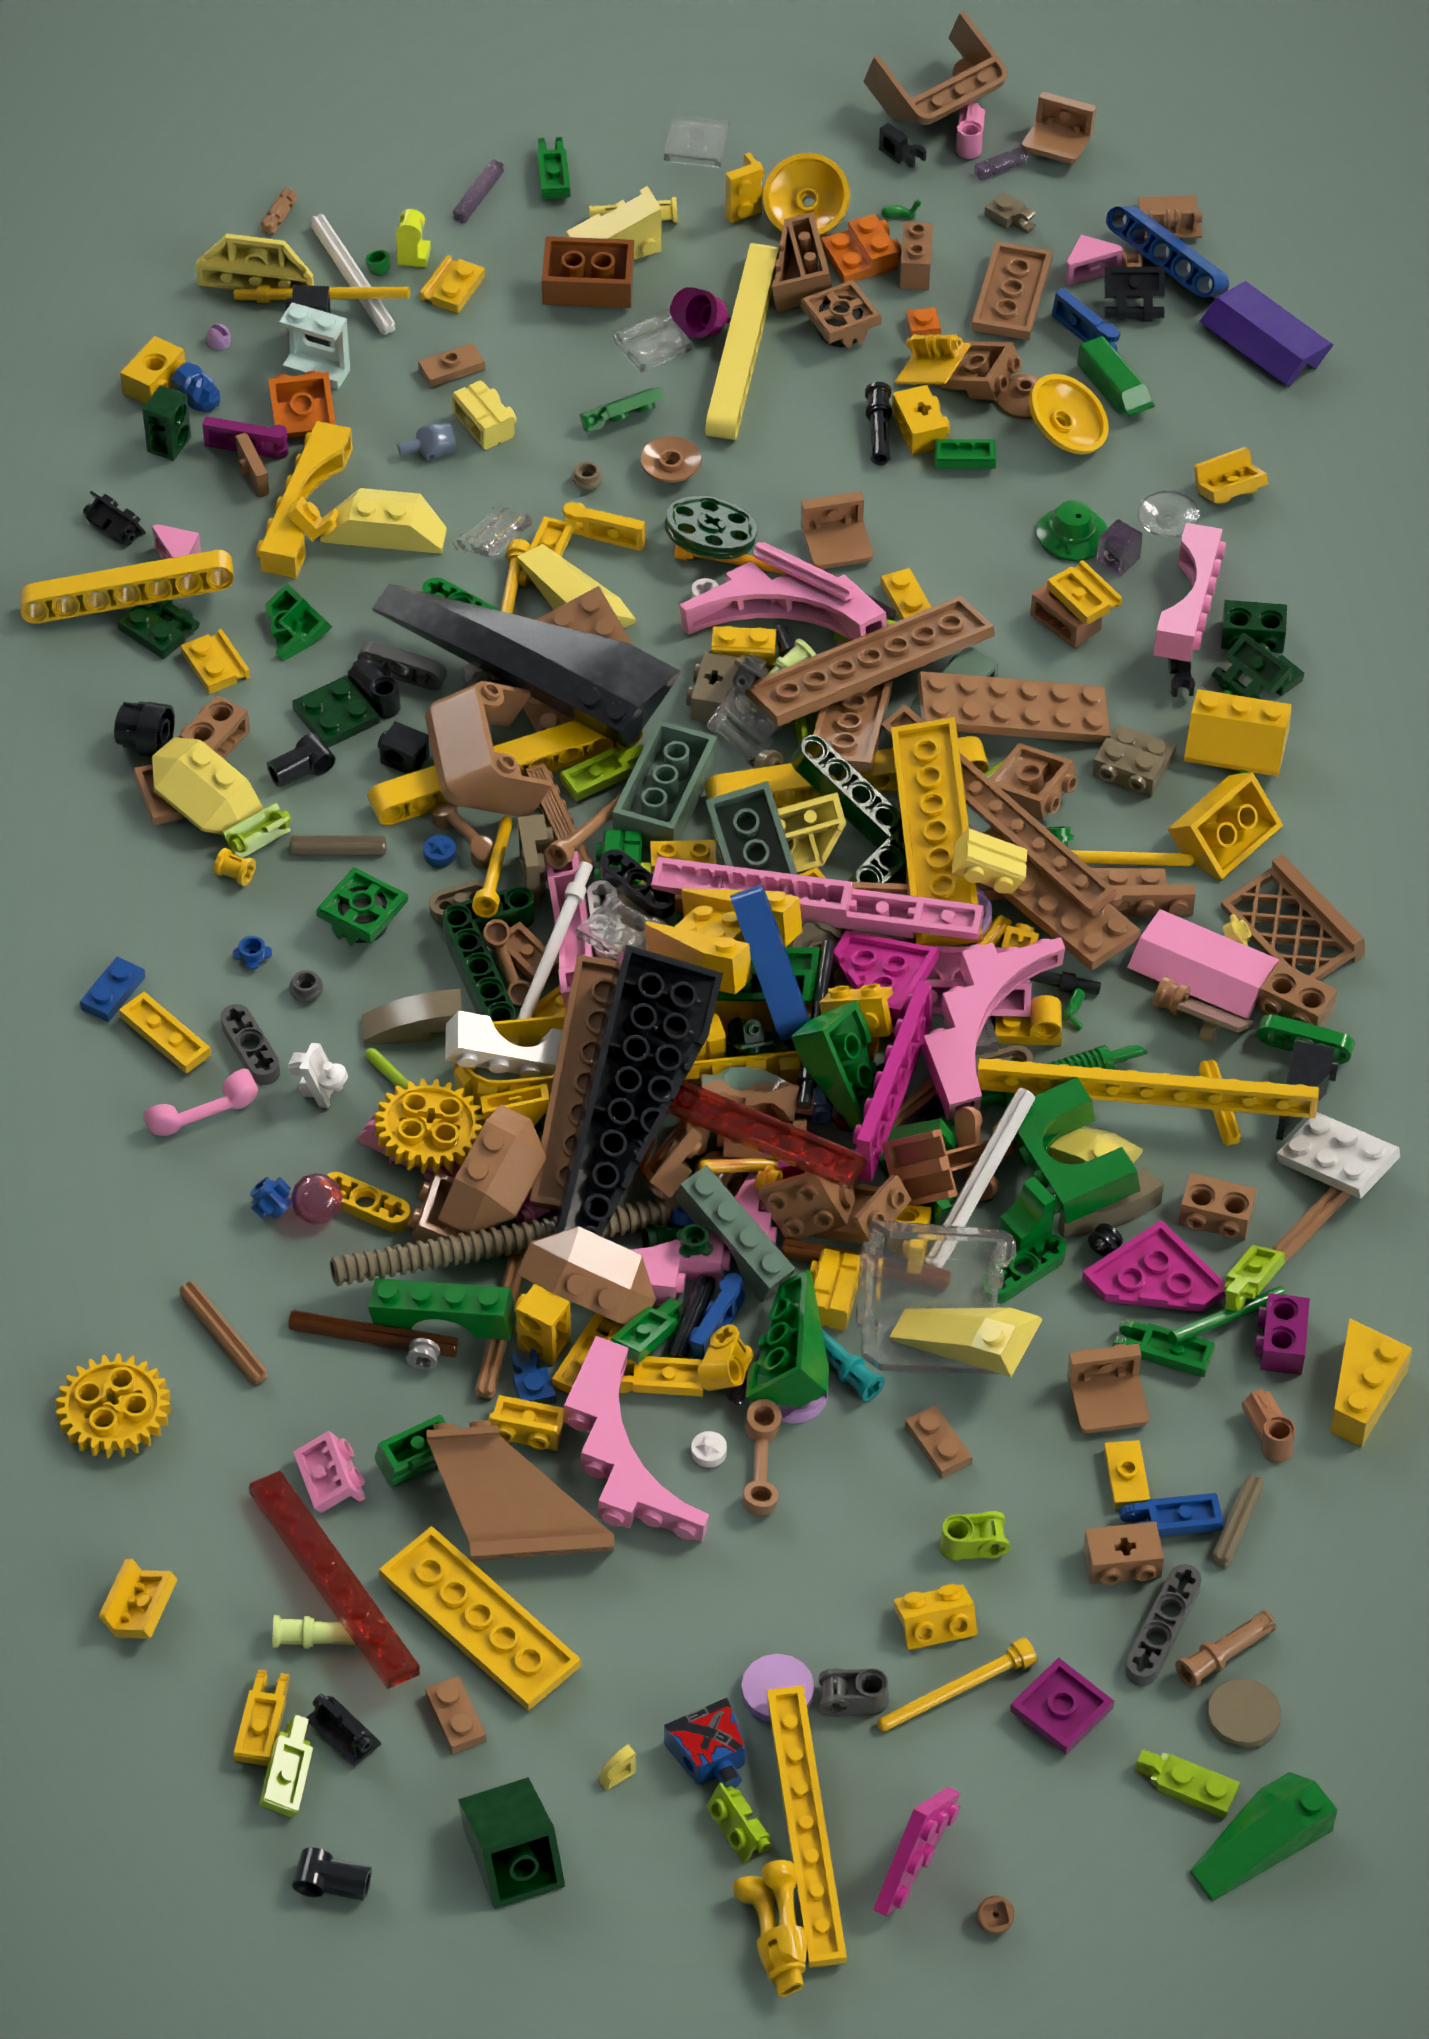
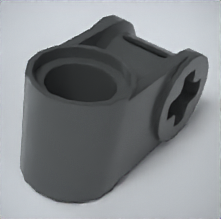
[819,1668,889,1717]

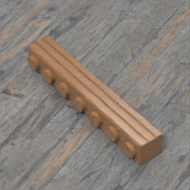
[525,763,594,879]

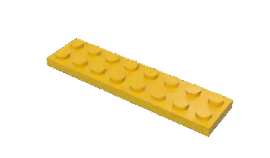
[891,717,983,946]

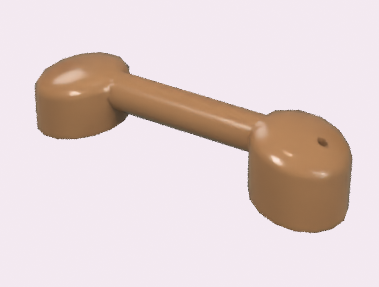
[742,1399,782,1516]

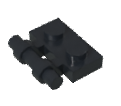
[1104,267,1165,321]

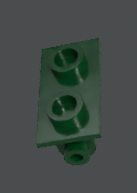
[726,1017,774,1054]

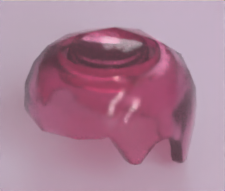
[290,1173,343,1225]

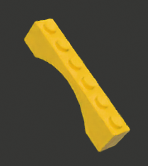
[256,421,353,579]

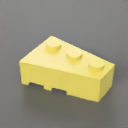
[566,186,661,259]

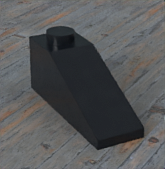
[1276,1040,1339,1140]

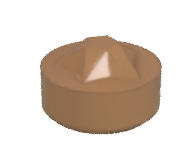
[977,1895,1015,1934]

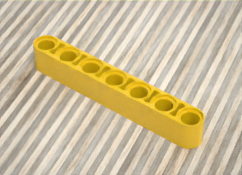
[20,550,234,624]

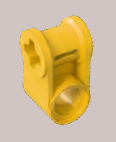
[698,1325,754,1391]

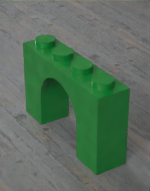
[1004,1077,1141,1224]

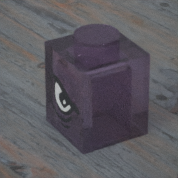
[1097,519,1143,576]

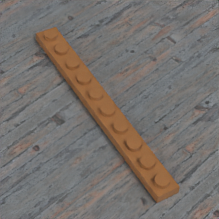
[881,704,1117,917]

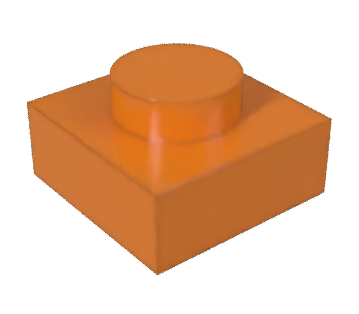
[906,307,941,336]

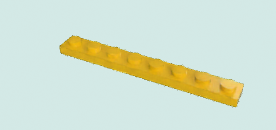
[767,1686,847,1968]

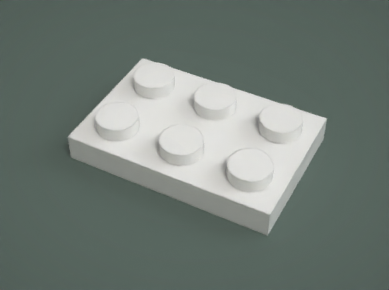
[1276,1112,1400,1199]

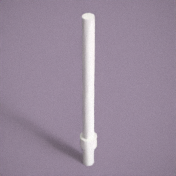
[517,861,593,1019]

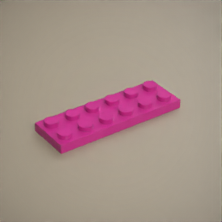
[853,981,932,1182]

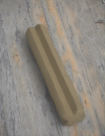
[290,835,386,855]
[1212,1474,1264,1567]

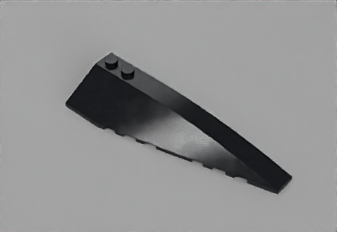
[372,583,681,749]
[554,944,723,1237]

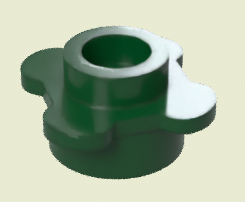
[676,1224,713,1258]

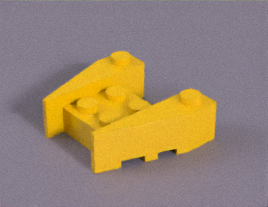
[644,888,802,994]

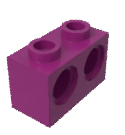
[1255,1293,1310,1375]

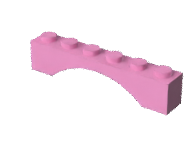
[1153,523,1226,662]
[545,851,594,1011]

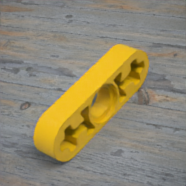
[320,1172,411,1232]

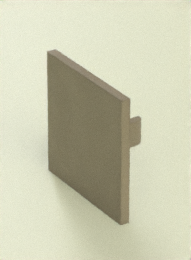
[1176,998,1254,1042]

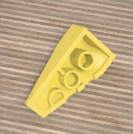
[516,544,636,629]
[992,1119,1143,1164]
[890,1308,1042,1377]

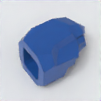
[171,362,220,412]

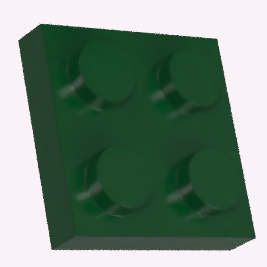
[292,675,380,748]

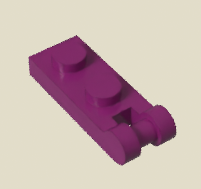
[202,416,289,459]

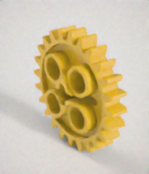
[374,1078,485,1174]
[56,1354,171,1459]

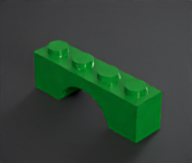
[368,1278,516,1340]

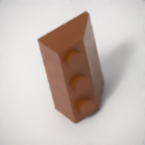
[542,236,634,308]

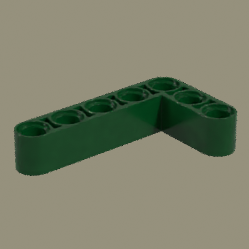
[791,735,907,883]
[442,886,534,1022]

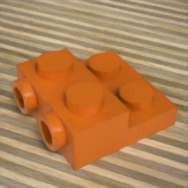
[821,214,902,283]
[268,370,336,438]

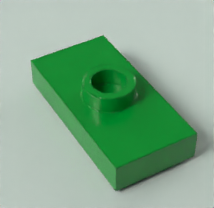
[934,439,996,469]

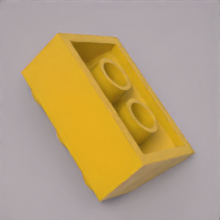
[1184,689,1292,777]
[1167,772,1284,880]

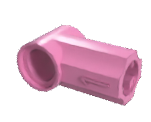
[956,103,985,159]

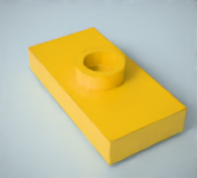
[1104,1440,1150,1509]

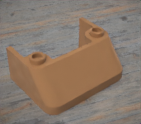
[863,11,1008,125]
[425,681,552,817]

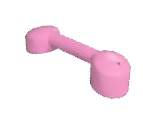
[143,1069,258,1136]

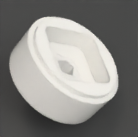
[691,1431,727,1468]

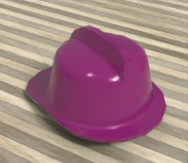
[669,287,731,338]

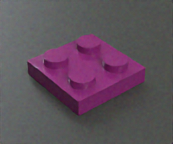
[1010,1657,1114,1755]

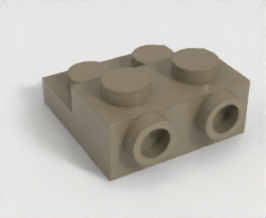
[1092,724,1177,797]
[518,814,554,908]

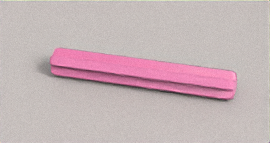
[753,542,856,601]

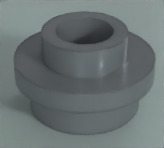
[290,970,323,1002]

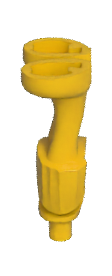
[732,1860,807,1997]

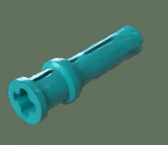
[822,1329,885,1402]

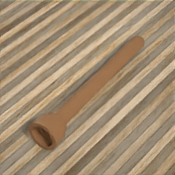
[544,793,621,869]

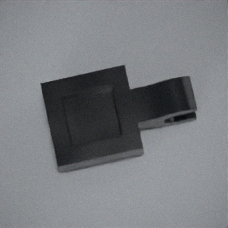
[879,123,926,168]
[1168,658,1195,697]

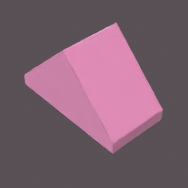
[1065,235,1123,286]
[152,524,201,577]

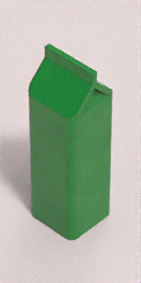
[1077,336,1155,417]

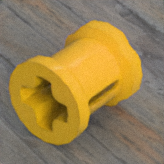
[213,848,256,886]

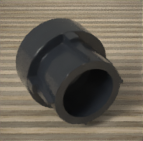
[114,701,175,757]

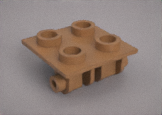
[1138,195,1202,240]

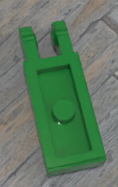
[537,137,571,199]
[1112,1319,1215,1378]

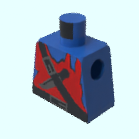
[664,1697,745,1789]

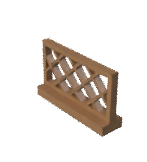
[1221,854,1365,981]

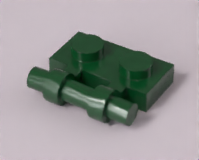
[117,599,200,660]
[1212,633,1293,699]

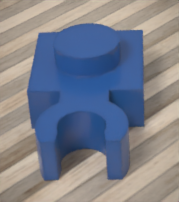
[512,1349,556,1405]

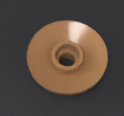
[995,373,1041,419]
[641,436,702,483]

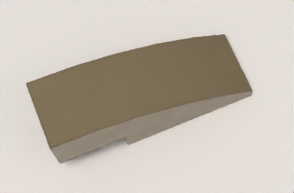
[362,988,462,1045]
[1059,1168,1164,1237]

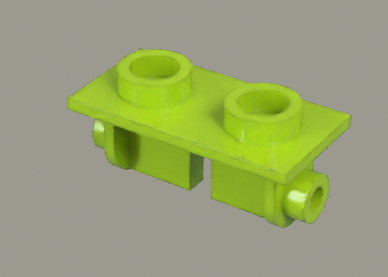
[222,802,292,858]
[706,1783,771,1864]

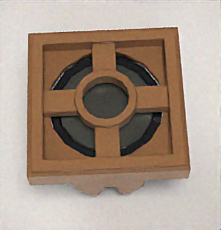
[801,280,882,349]

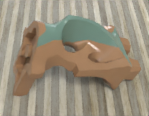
[691,1067,815,1156]

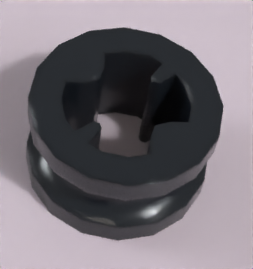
[1088,1223,1123,1257]

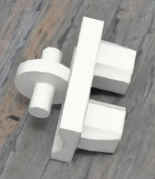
[288,1043,348,1109]

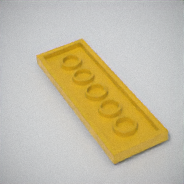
[379,1526,581,1711]

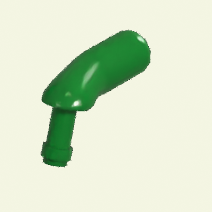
[881,200,921,219]
[1063,988,1085,1031]

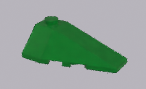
[791,1000,878,1132]
[746,1269,829,1407]
[1190,1772,1338,1902]

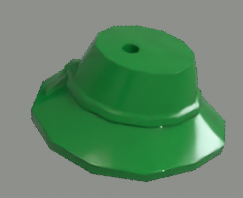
[1036,500,1109,562]

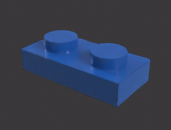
[80,956,145,1022]

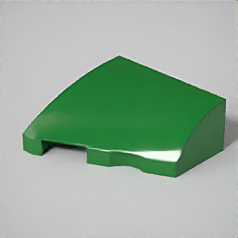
[265,583,332,661]

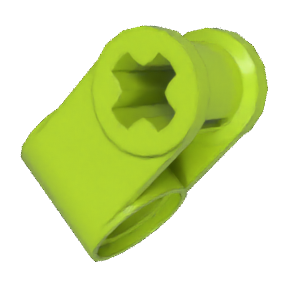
[939,1511,1011,1561]

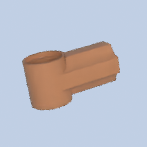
[1242,1389,1296,1462]

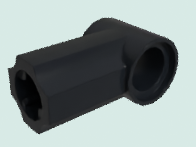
[347,658,401,718]
[266,733,336,787]
[292,1847,372,1901]

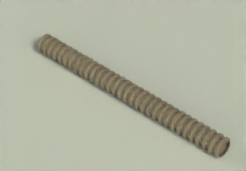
[330,1198,668,1287]

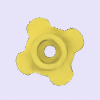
[1223,914,1251,946]

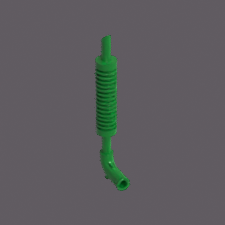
[942,1045,1148,1148]

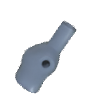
[397,423,456,461]

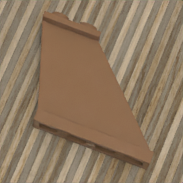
[426,1420,615,1561]

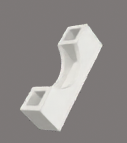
[445,1010,563,1078]

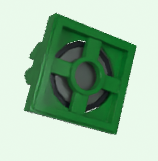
[316,867,408,946]

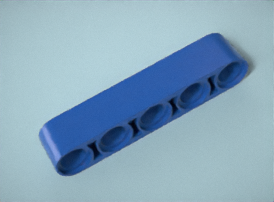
[1106,206,1229,298]
[730,884,810,1042]

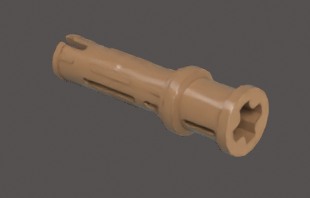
[1175,1610,1276,1689]

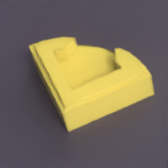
[598,1744,636,1790]

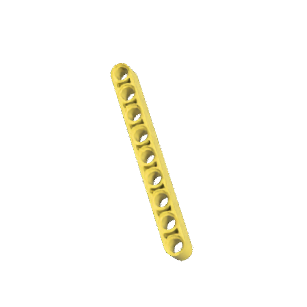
[705,243,780,440]

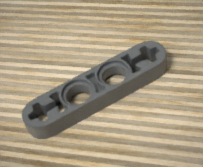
[1125,1564,1201,1686]

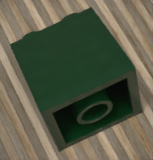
[458,1777,566,1909]

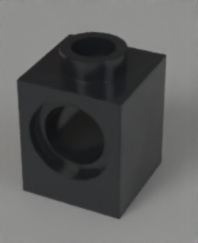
[378,721,430,774]

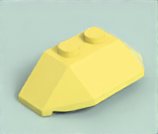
[196,234,314,290]
[320,488,447,554]
[152,737,264,835]
[712,792,846,873]

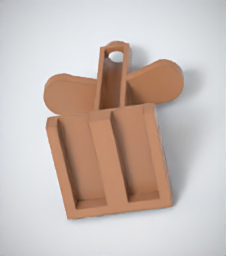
[881,1106,1016,1206]

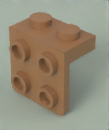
[1022,91,1097,164]
[800,491,874,569]
[758,1148,855,1239]
[1067,1344,1150,1434]

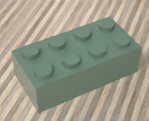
[612,720,718,847]
[705,781,798,875]

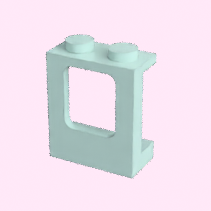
[279,302,350,390]

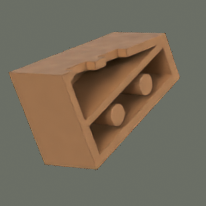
[772,212,832,312]

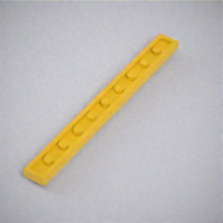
[978,1058,1319,1119]

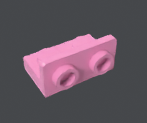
[293,1430,366,1513]

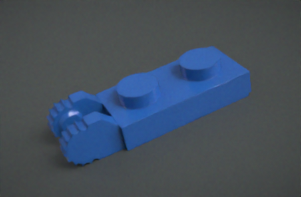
[1052,288,1120,352]
[689,1272,745,1359]
[1119,1493,1224,1537]

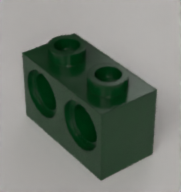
[142,385,191,461]
[1221,600,1287,653]

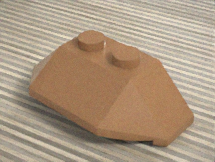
[438,1104,547,1235]
[516,1226,656,1325]

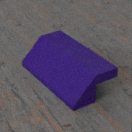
[1199,281,1333,388]

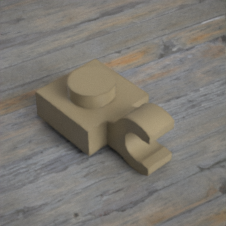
[985,192,1036,233]

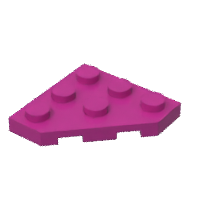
[834,931,939,1019]
[1082,1220,1226,1312]
[873,1786,961,1916]

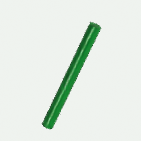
[1169,1286,1287,1344]

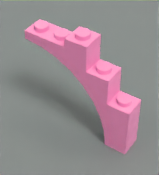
[679,561,887,641]
[922,937,1065,1120]
[631,1172,777,1305]
[563,1336,709,1542]

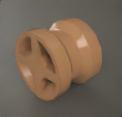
[1152,976,1191,1016]

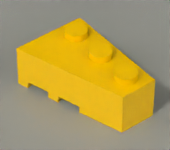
[1330,1319,1413,1447]

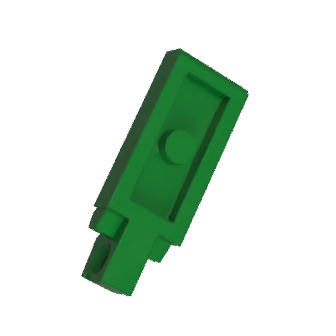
[579,387,664,431]
[610,1298,682,1364]

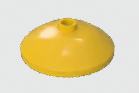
[763,153,850,236]
[1029,374,1109,455]

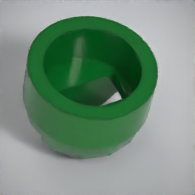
[365,250,390,276]

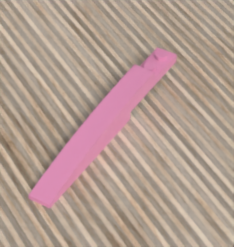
[651,857,984,940]

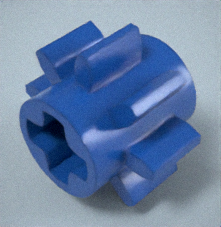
[250,1177,292,1219]

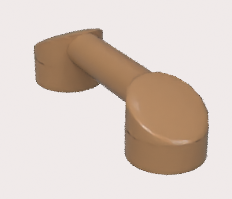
[432,802,494,869]
[483,919,530,1008]

